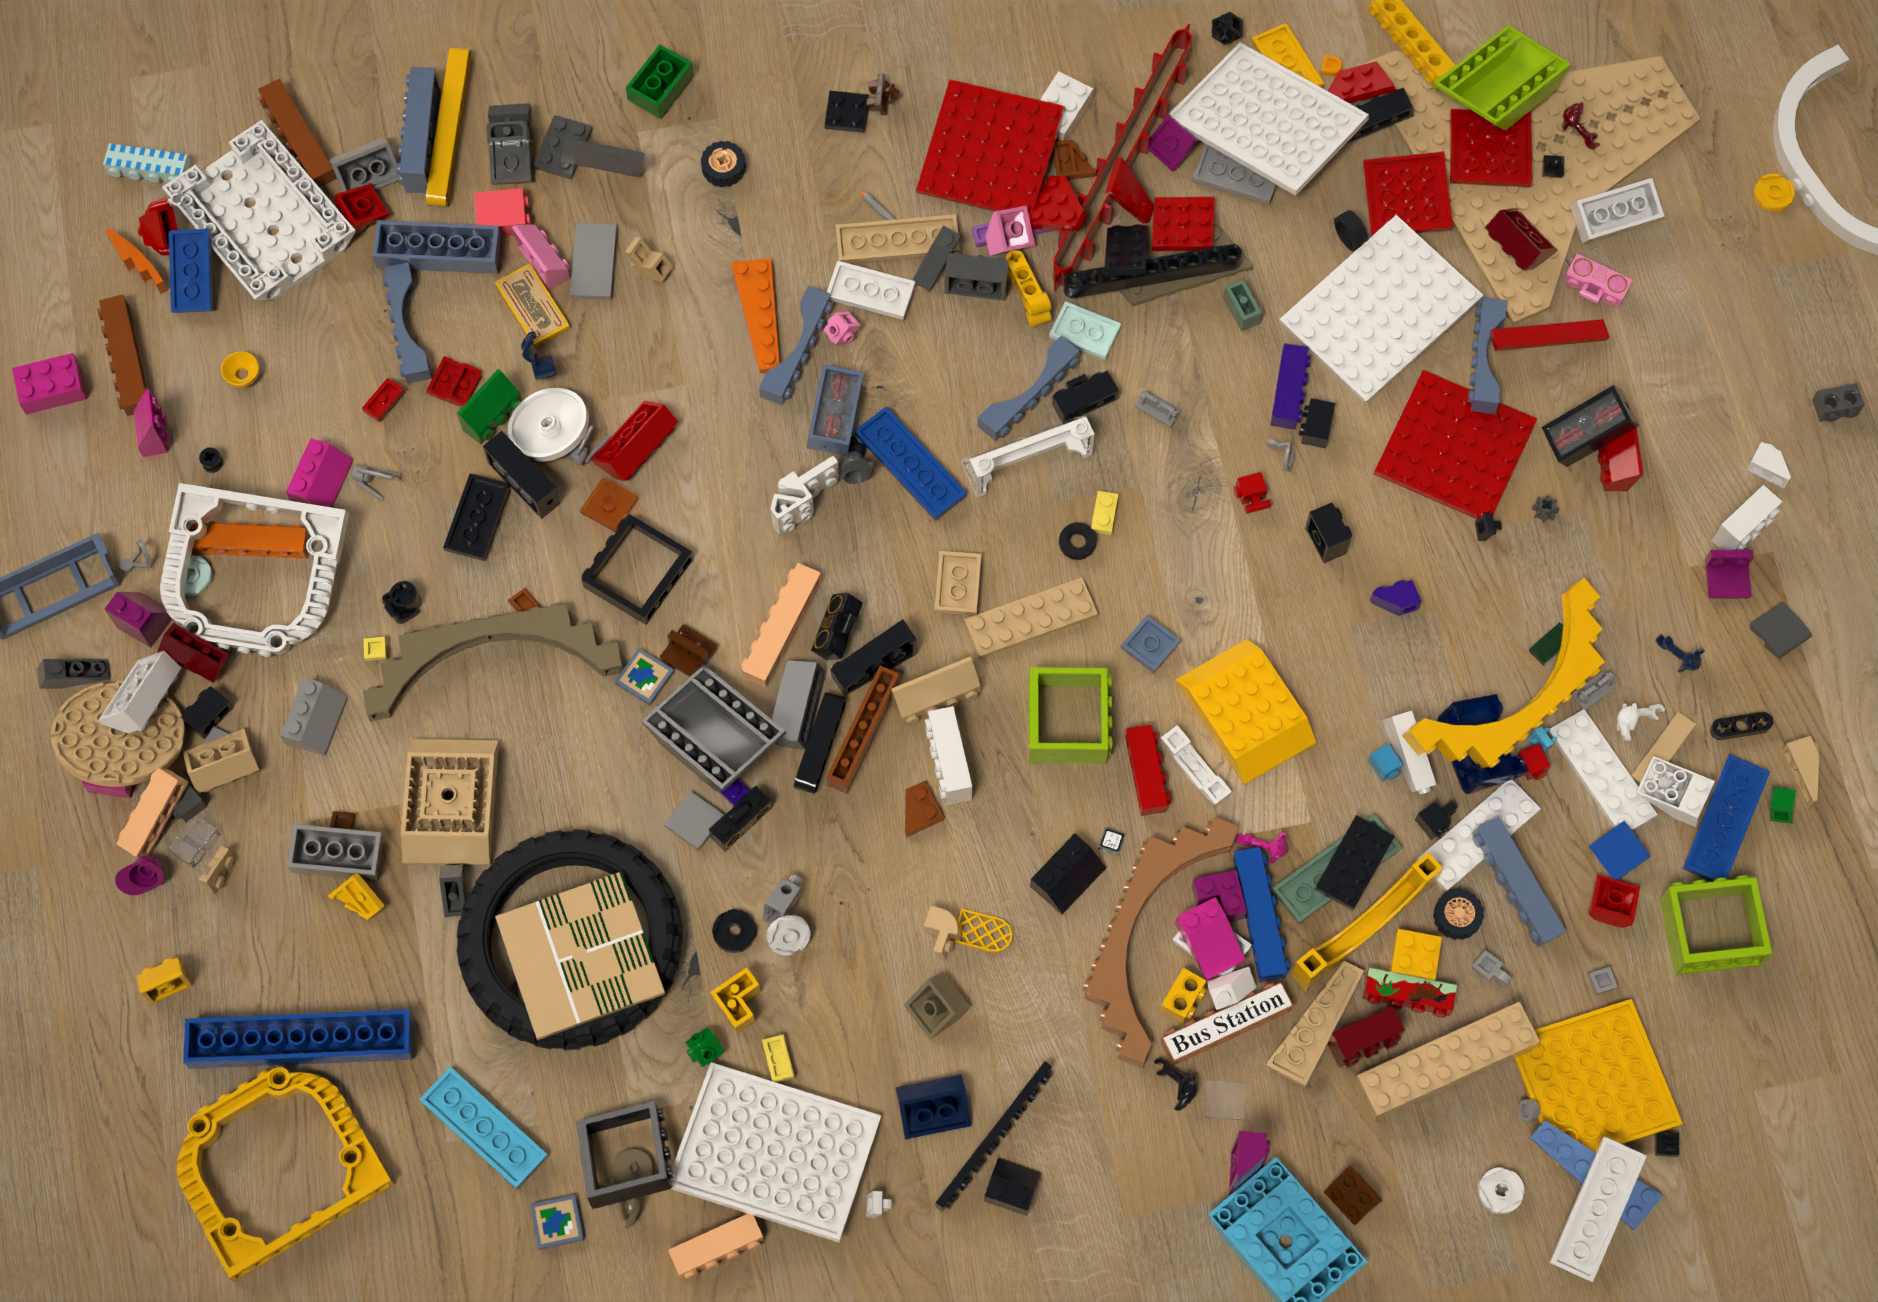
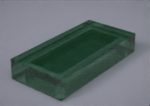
[1529,622,1563,666]

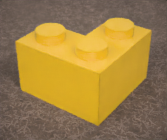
[710,967,761,1034]

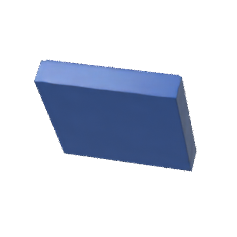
[1589,821,1651,880]

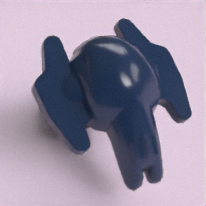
[1655,634,1705,673]

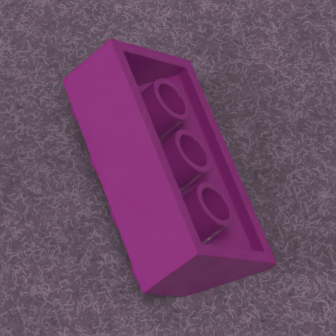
[1229,1131,1270,1195]

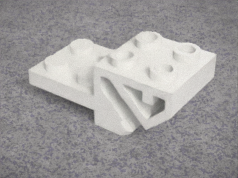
[771,456,839,535]

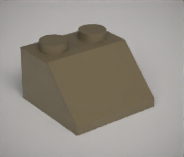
[904,973,970,1039]

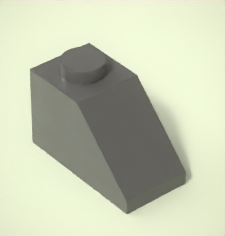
[439,864,466,917]

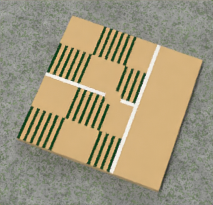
[495,871,665,1040]

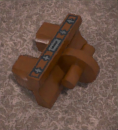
[867,74,900,115]

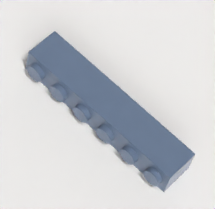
[1472,816,1566,947]

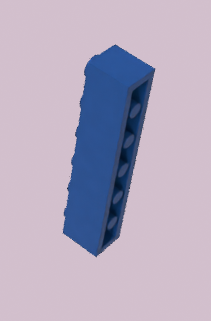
[1233,847,1290,983]

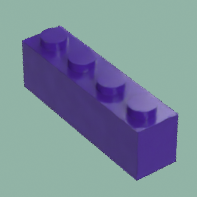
[1270,343,1311,430]

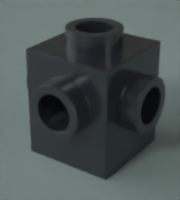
[1211,12,1243,45]

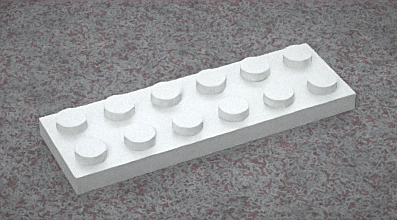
[1548,709,1658,831]
[1416,778,1541,893]
[1549,1136,1647,1282]

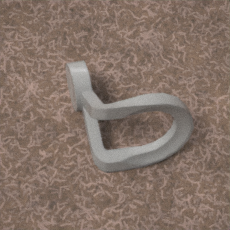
[1267,439,1295,472]
[119,540,151,573]

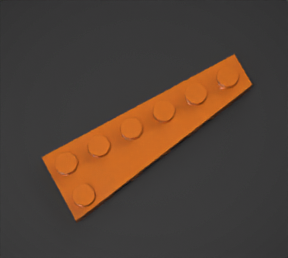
[731,259,780,373]

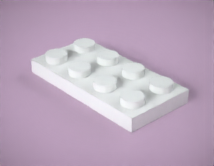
[827,261,915,320]

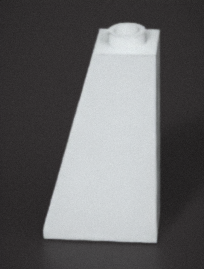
[1382,710,1437,795]

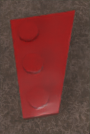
[1105,157,1154,224]

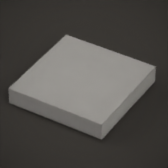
[664,791,724,851]

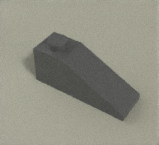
[912,225,961,291]

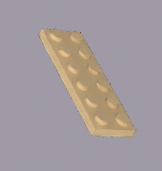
[835,214,960,263]
[964,577,1098,659]

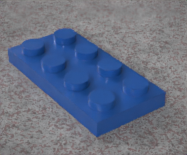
[169,229,213,313]

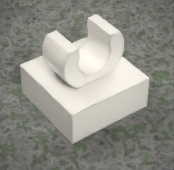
[866,1191,892,1218]

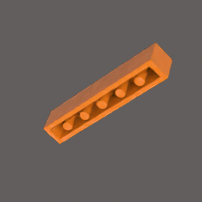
[190,521,310,559]

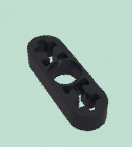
[1710,712,1773,740]

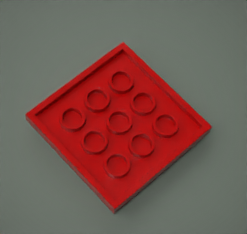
[1450,109,1532,187]
[1363,151,1453,237]

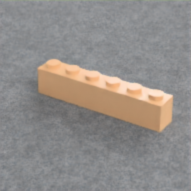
[741,563,822,688]

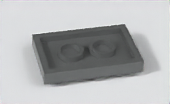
[533,115,592,180]

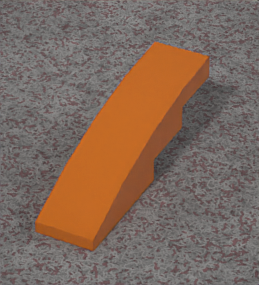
[105,229,168,294]

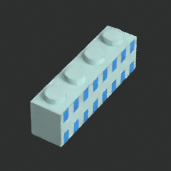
[103,143,192,183]

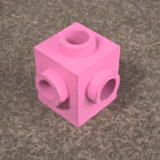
[824,311,861,344]

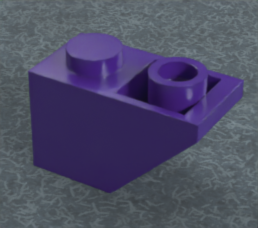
[1370,580,1421,616]

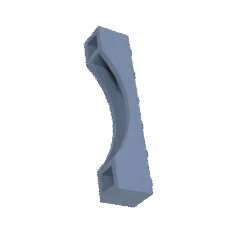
[382,262,432,384]
[759,286,833,405]
[1468,297,1507,414]
[978,335,1080,441]

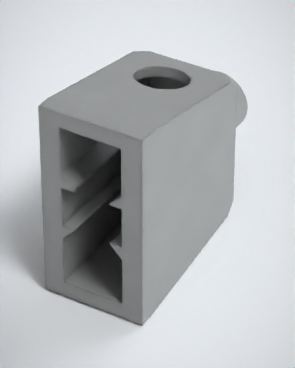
[763,875,803,924]

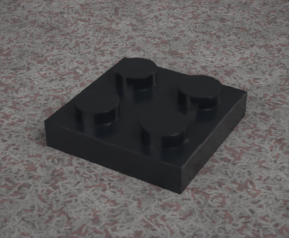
[824,90,869,133]

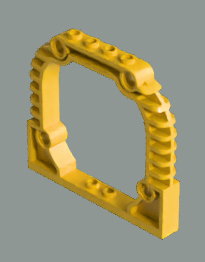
[177,1067,394,1282]

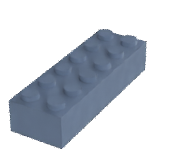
[397,67,440,193]
[372,220,502,273]

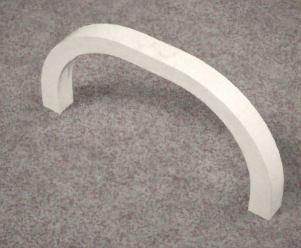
[1773,45,1878,255]

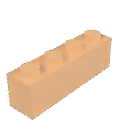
[116,768,188,857]
[668,1214,764,1280]

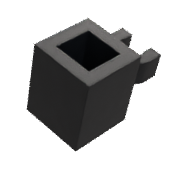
[1415,801,1457,840]

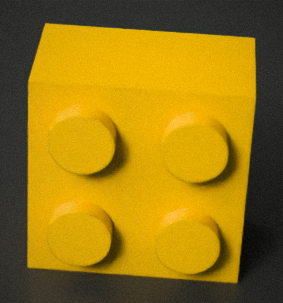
[1389,929,1442,981]

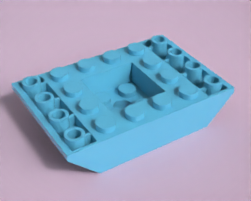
[1208,1157,1368,1302]

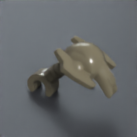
[598,1183,641,1228]

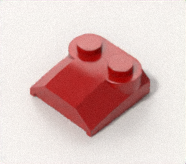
[334,183,390,232]
[1588,874,1640,928]

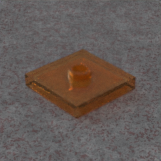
[580,477,638,533]

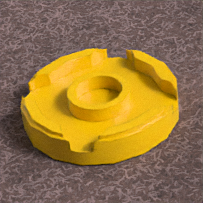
[1753,174,1795,212]

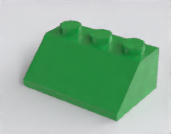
[457,369,522,444]

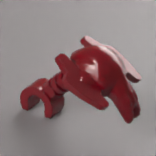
[1562,102,1600,150]

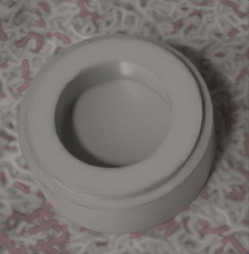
[1518,1098,1540,1122]

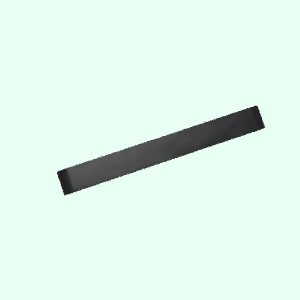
[1063,244,1242,298]

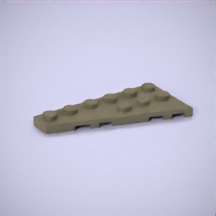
[1120,223,1254,307]

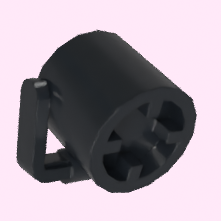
[382,581,421,624]

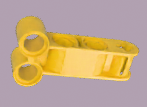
[1006,250,1052,328]

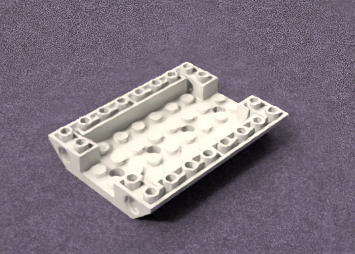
[162,120,356,301]

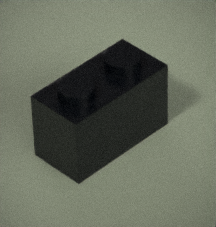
[1299,398,1335,449]
[181,686,233,739]

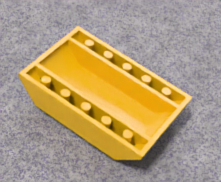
[1175,639,1317,785]

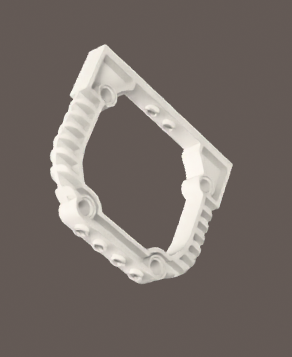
[160,483,349,657]

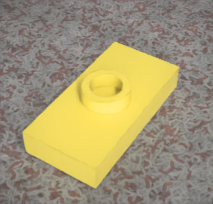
[762,1034,794,1083]

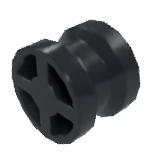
[199,447,223,473]

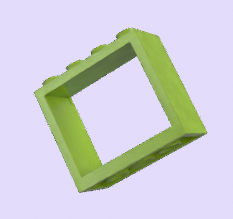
[1028,667,1112,764]
[1660,875,1772,975]

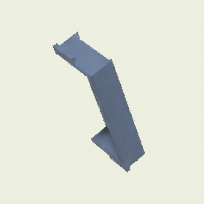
[0,533,120,640]

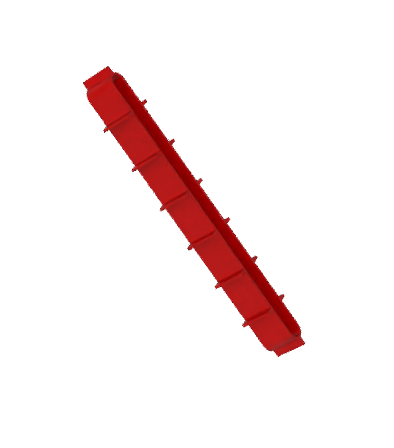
[1052,24,1192,291]

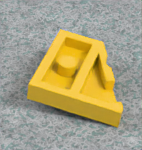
[328,872,385,920]

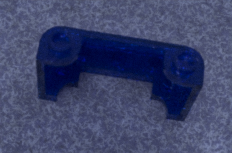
[1437,694,1528,794]

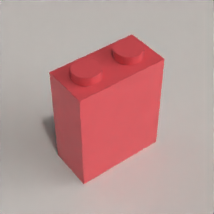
[474,188,531,236]

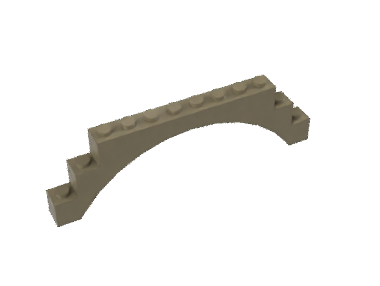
[363,603,623,722]

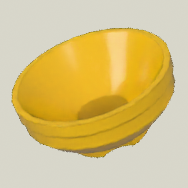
[221,351,259,388]

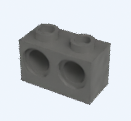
[1812,383,1864,422]

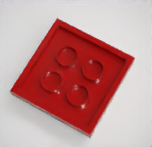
[1151,197,1215,251]

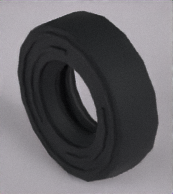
[1059,522,1097,560]

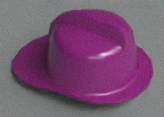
[115,856,165,895]

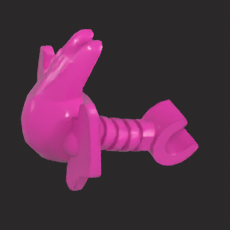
[1235,832,1288,864]

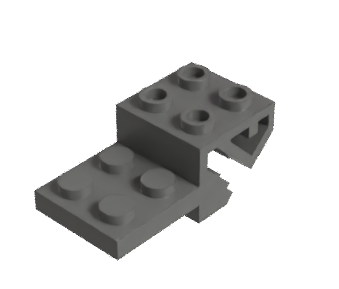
[487,103,533,185]

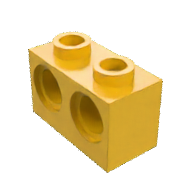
[1160,968,1207,1023]

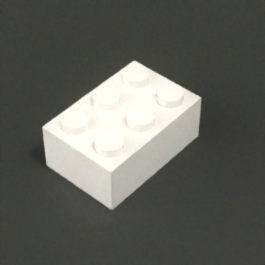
[1040,71,1093,141]
[1712,485,1782,550]

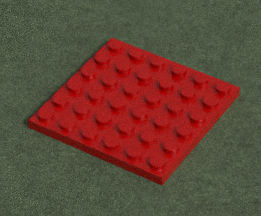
[916,79,1065,218]
[1373,370,1537,519]

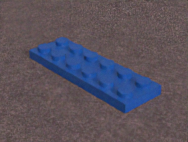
[854,407,967,521]
[1682,754,1770,882]

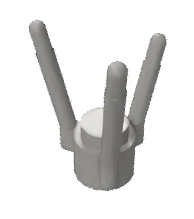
[568,426,610,466]
[351,464,402,501]

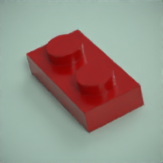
[362,377,405,422]

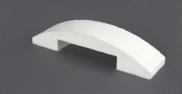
[1160,725,1232,805]

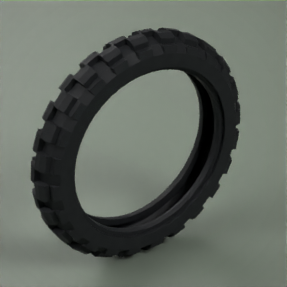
[456,829,683,1050]

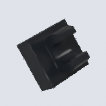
[1542,155,1564,178]
[1475,513,1502,541]
[1655,1132,1679,1157]

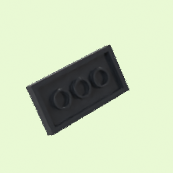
[1104,224,1148,276]
[443,473,510,561]
[1314,815,1395,911]

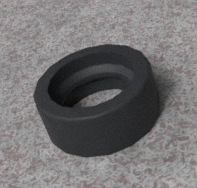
[1334,210,1368,251]

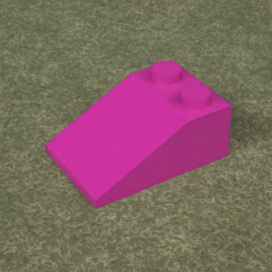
[1175,897,1246,981]

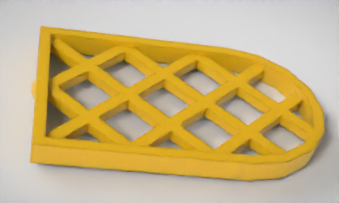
[953,908,1013,953]

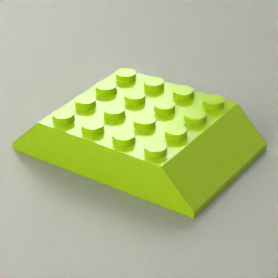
[1433,25,1571,131]

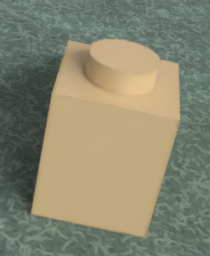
[1781,736,1819,808]

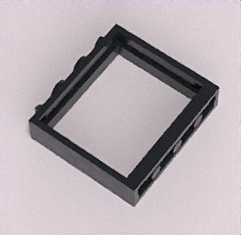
[581,514,694,625]
[576,1101,674,1209]

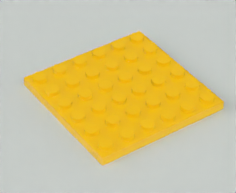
[1513,999,1683,1167]

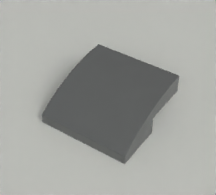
[1750,602,1812,659]

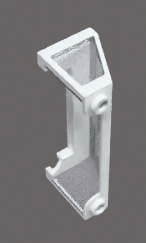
[961,417,1094,498]

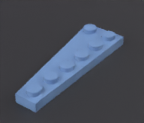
[1529,1121,1663,1230]

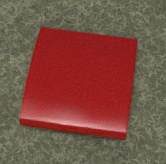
[425,356,482,407]

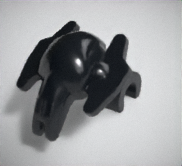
[1154,1059,1198,1111]

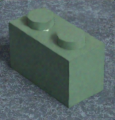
[1223,279,1262,331]

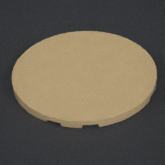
[51,681,185,787]

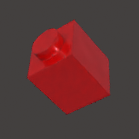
[1516,744,1550,781]

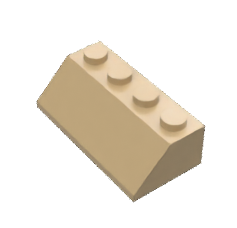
[891,656,981,725]

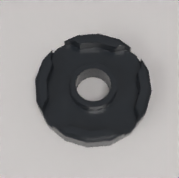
[712,909,756,953]

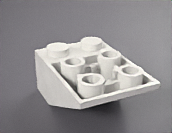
[1636,756,1715,827]

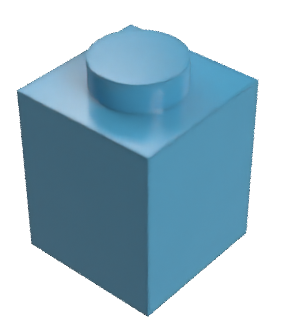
[1368,743,1403,782]

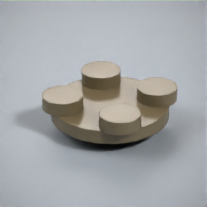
[613,1149,653,1185]

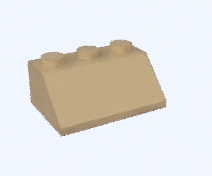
[183,728,259,794]

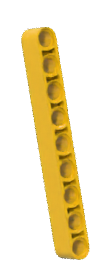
[426,48,471,207]

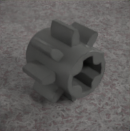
[1532,495,1559,523]

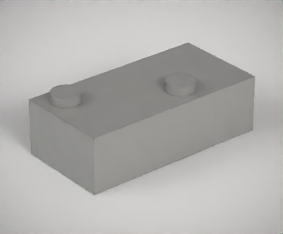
[287,824,384,881]

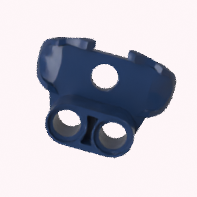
[521,331,556,380]

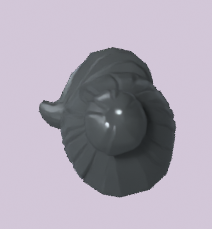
[840,451,875,484]

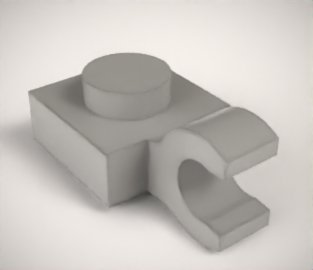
[1471,950,1512,988]

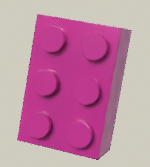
[12,353,87,415]

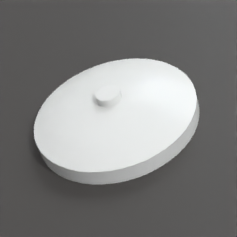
[508,388,589,462]

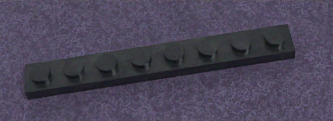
[935,1061,1052,1212]

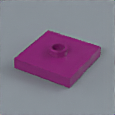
[1148,114,1198,172]

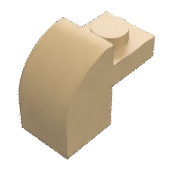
[624,237,673,282]
[924,906,962,959]

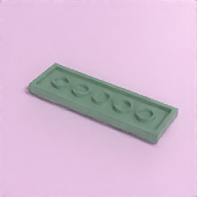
[1271,814,1402,924]

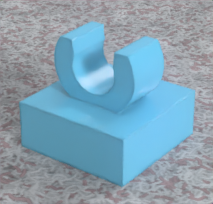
[1528,726,1557,754]

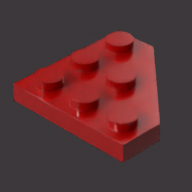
[1029,176,1087,231]

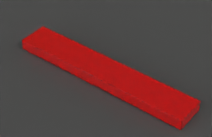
[1490,319,1609,351]

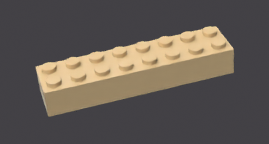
[1356,1002,1540,1121]

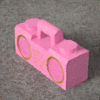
[1564,253,1632,308]

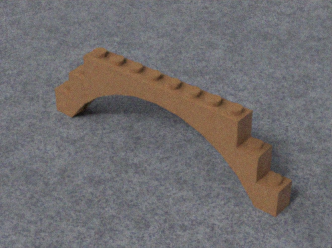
[1083,817,1239,1068]

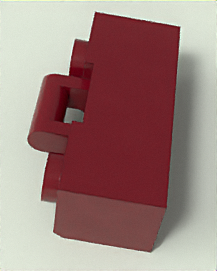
[157,623,230,683]

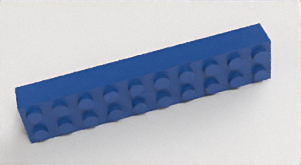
[183,1010,414,1069]

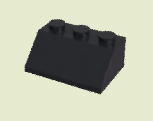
[1030,833,1106,915]

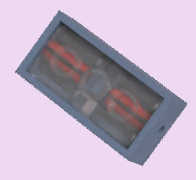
[807,365,864,456]

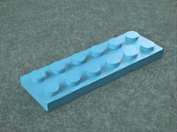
[419,1067,548,1189]

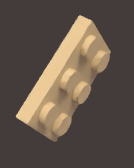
[934,551,981,615]

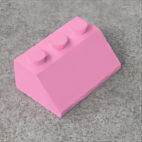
[512,225,570,291]

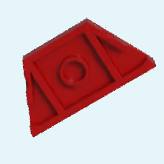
[1328,61,1396,103]

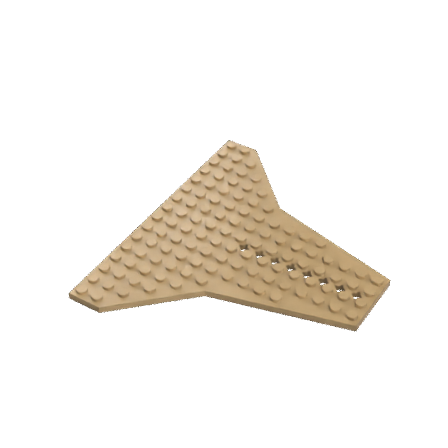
[1361,50,1701,326]

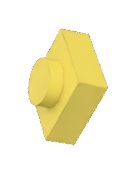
[363,637,387,661]

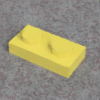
[1091,491,1118,535]

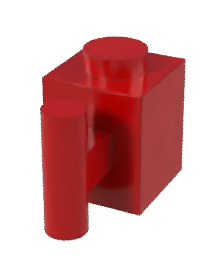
[1233,472,1271,514]

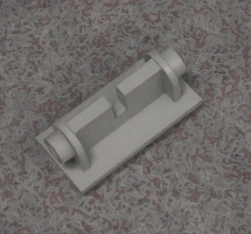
[1135,390,1181,427]
[1572,670,1617,710]

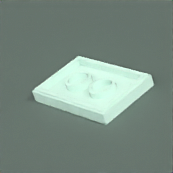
[1049,301,1122,360]

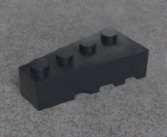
[830,619,917,697]

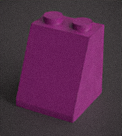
[104,592,172,648]

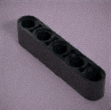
[794,692,846,794]

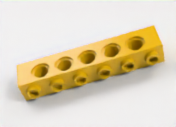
[1368,0,1455,90]

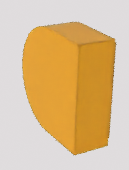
[1320,54,1342,77]

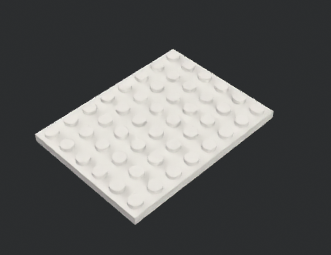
[1169,42,1369,196]
[1279,215,1484,404]
[671,1062,881,1243]

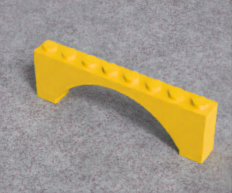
[1291,852,1443,992]

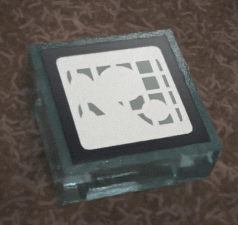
[1098,827,1126,856]

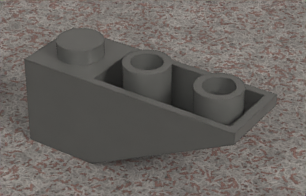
[37,659,109,689]

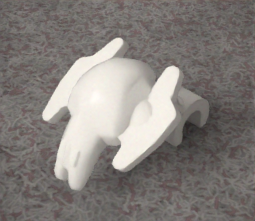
[1617,703,1665,741]

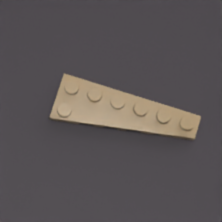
[1265,961,1364,1087]

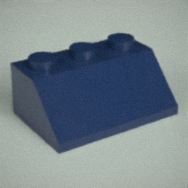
[896,1075,971,1139]

